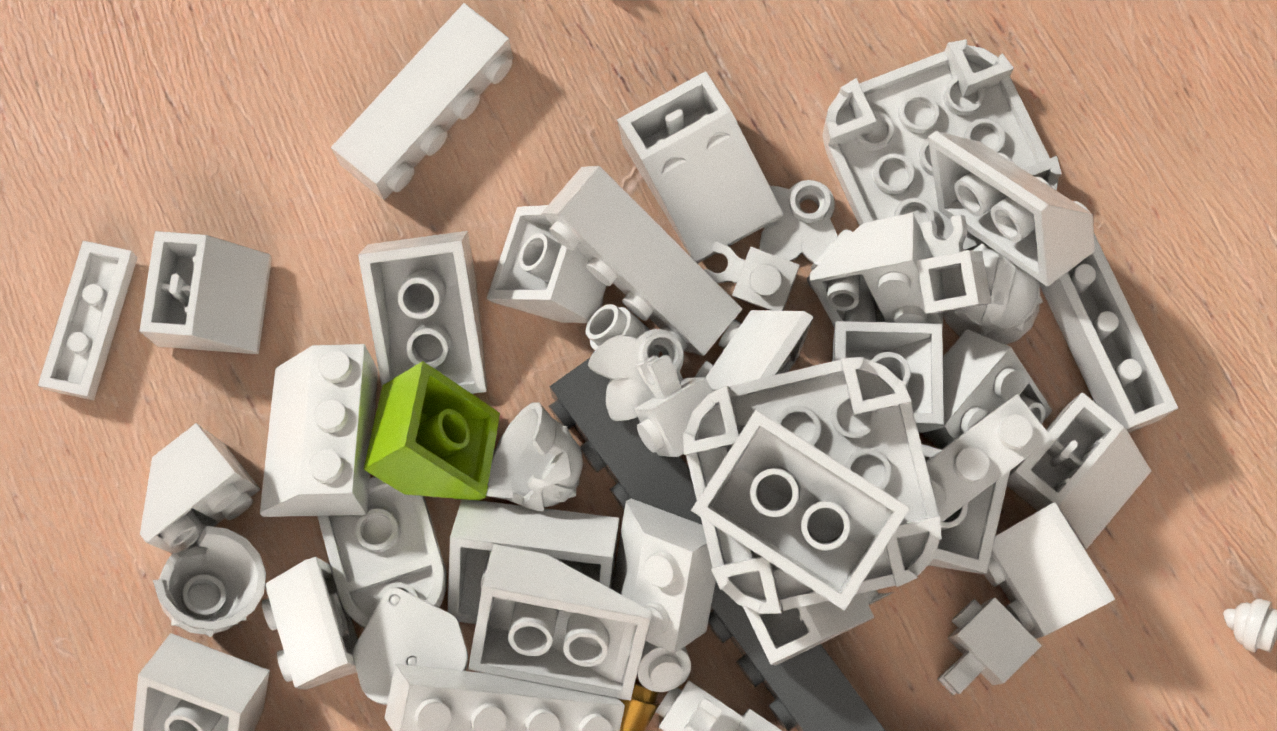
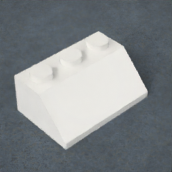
[928,131,1095,287]
[260,344,378,517]
[691,410,910,611]
[448,499,619,624]

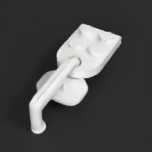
[317,477,468,705]

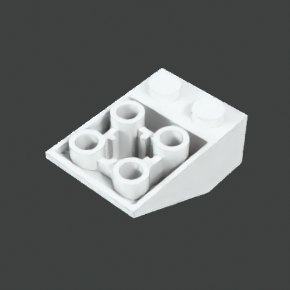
[617,71,783,264]

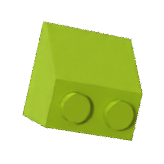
[363,361,500,501]

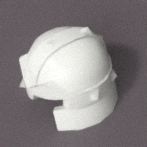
[943,243,1043,345]
[486,402,583,511]
[153,526,266,637]

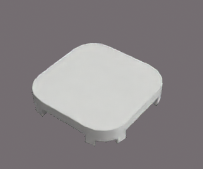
[822,39,1062,257]
[683,357,942,614]

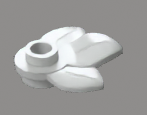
[759,180,837,263]
[588,329,684,421]

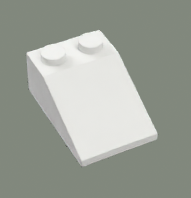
[358,231,487,394]
[695,310,814,392]
[468,544,651,701]

